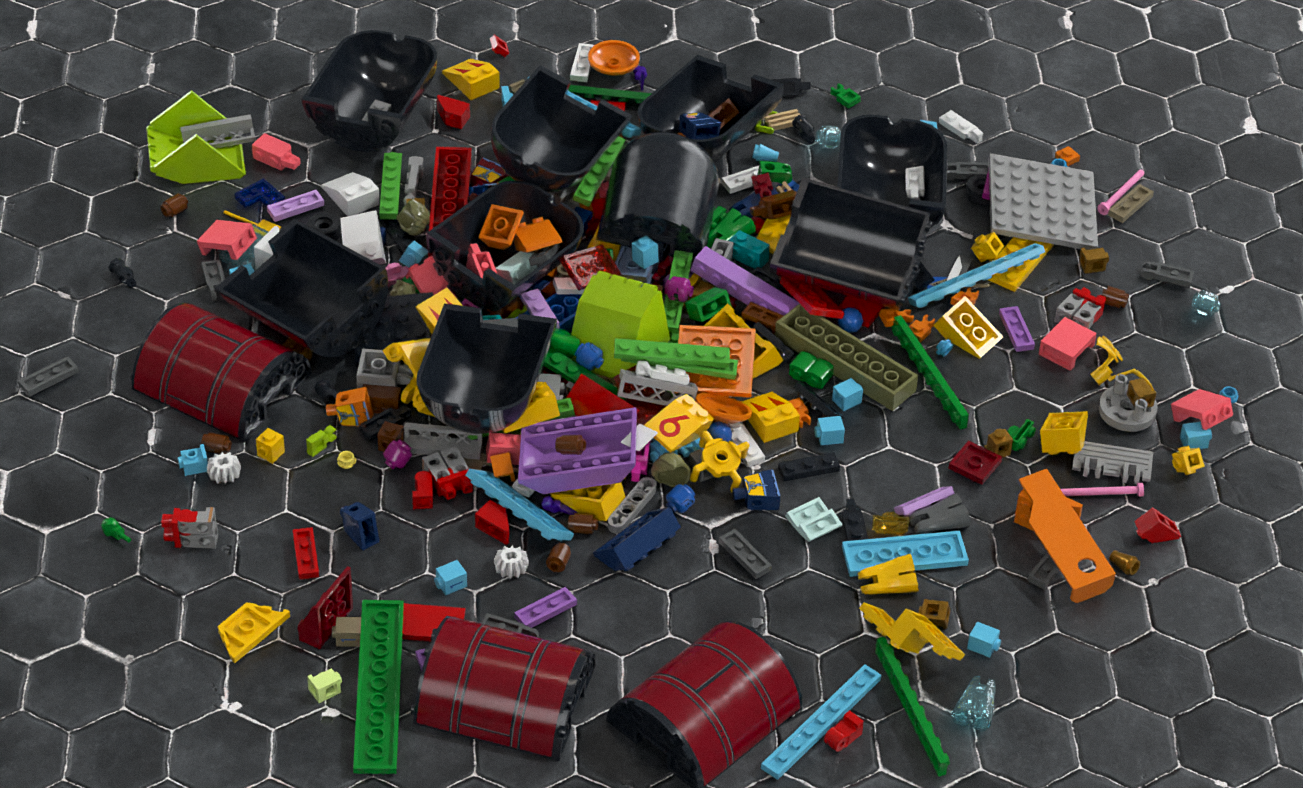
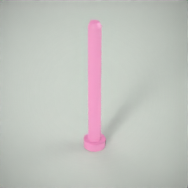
[1097,170,1144,215]
[1061,483,1144,497]

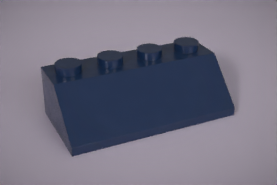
[593,507,681,572]

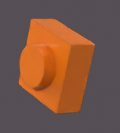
[1055,146,1080,166]

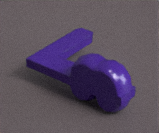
[633,65,647,90]
[542,496,577,515]

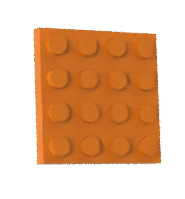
[675,325,756,397]

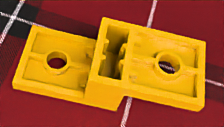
[859,602,965,661]

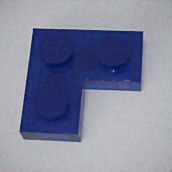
[234,178,285,208]

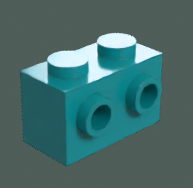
[729,230,770,269]

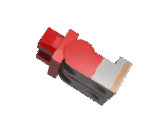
[1054,287,1106,329]
[422,446,473,500]
[161,507,218,549]

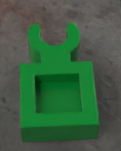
[830,83,861,109]

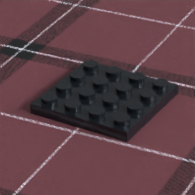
[354,292,434,367]

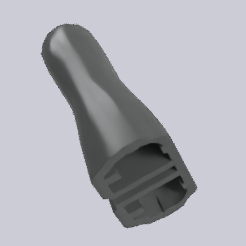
[908,493,971,534]

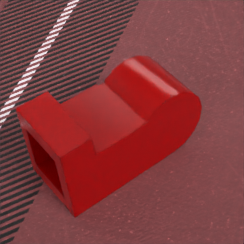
[412,471,433,509]
[824,710,864,752]

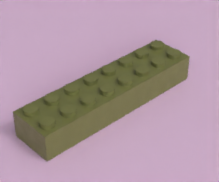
[775,304,918,411]

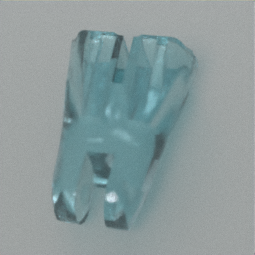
[951,675,996,731]

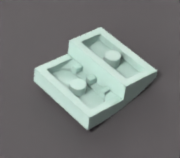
[785,497,843,542]

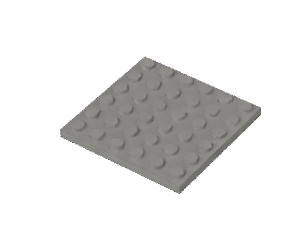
[988,153,1098,250]

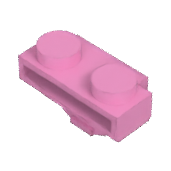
[385,263,409,288]

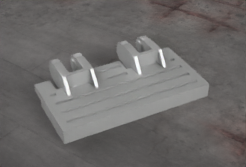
[1072,441,1153,485]

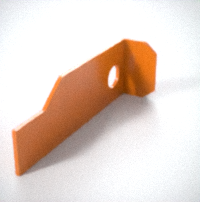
[1019,469,1116,603]

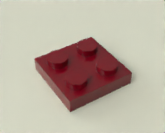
[948,440,1002,485]

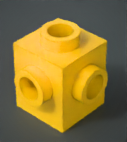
[971,232,1004,262]
[1172,446,1205,475]

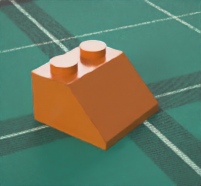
[478,204,524,250]

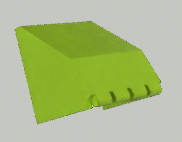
[146,90,246,184]
[571,271,670,381]

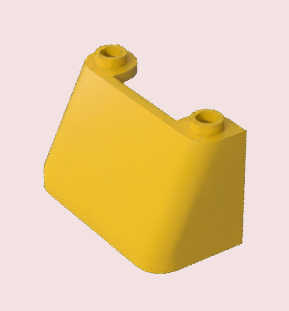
[704,304,784,379]
[382,338,435,417]

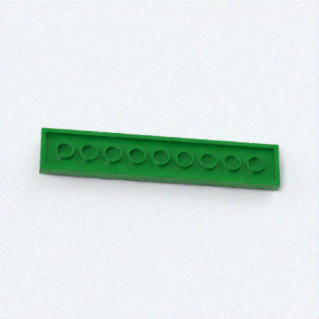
[353,600,404,774]

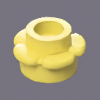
[337,451,356,469]

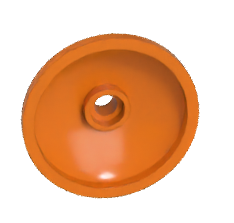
[588,40,640,76]
[695,393,752,424]

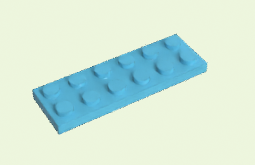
[465,469,574,541]
[842,531,969,577]

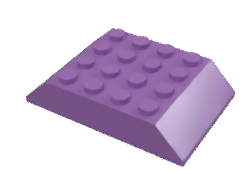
[518,407,637,494]

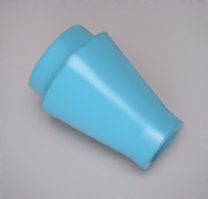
[752,144,779,162]

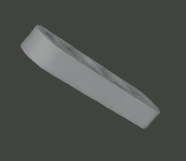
[608,477,656,534]

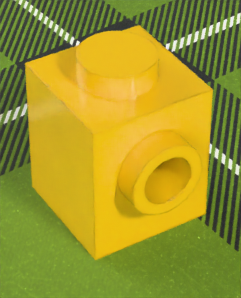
[256,428,285,464]

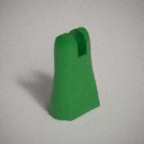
[707,208,756,248]
[550,328,580,359]

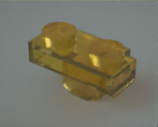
[872,512,909,535]

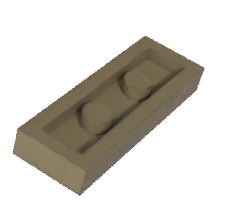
[1108,184,1154,223]

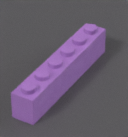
[690,246,800,315]

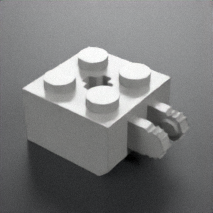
[357,349,413,389]

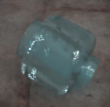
[816,125,841,149]
[1191,290,1221,317]

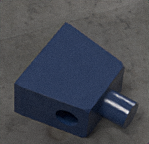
[340,502,379,550]

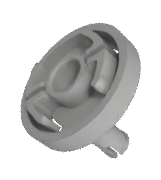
[1099,374,1158,432]

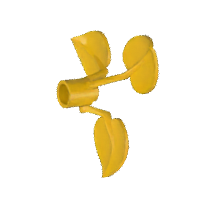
[1090,335,1154,391]

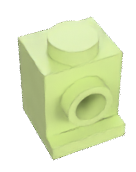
[307,668,342,703]

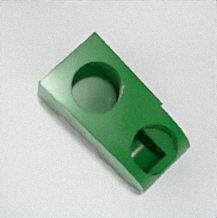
[757,161,792,185]

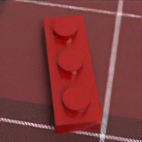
[293,527,319,580]

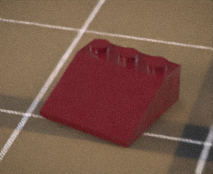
[297,566,353,649]

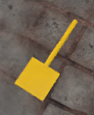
[223,211,281,238]

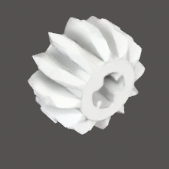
[207,452,241,485]
[494,545,529,579]

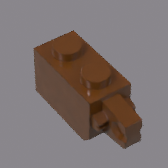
[750,190,797,219]

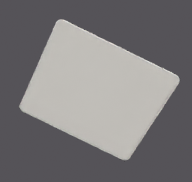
[621,424,658,451]

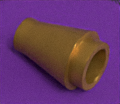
[1109,550,1140,575]

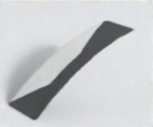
[947,255,973,280]

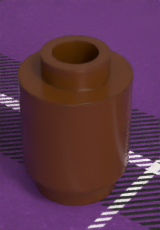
[160,193,188,218]
[1102,286,1129,308]
[201,433,232,455]
[555,435,586,455]
[568,513,598,534]
[546,543,571,572]

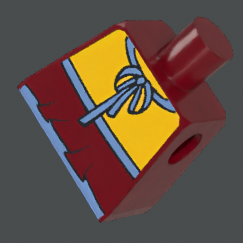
[471,157,509,188]

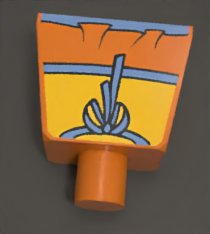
[326,387,374,426]

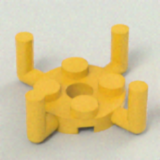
[690,431,750,492]

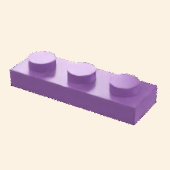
[999,306,1035,352]
[514,587,577,628]

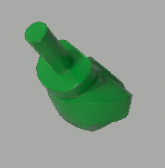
[101,517,131,543]

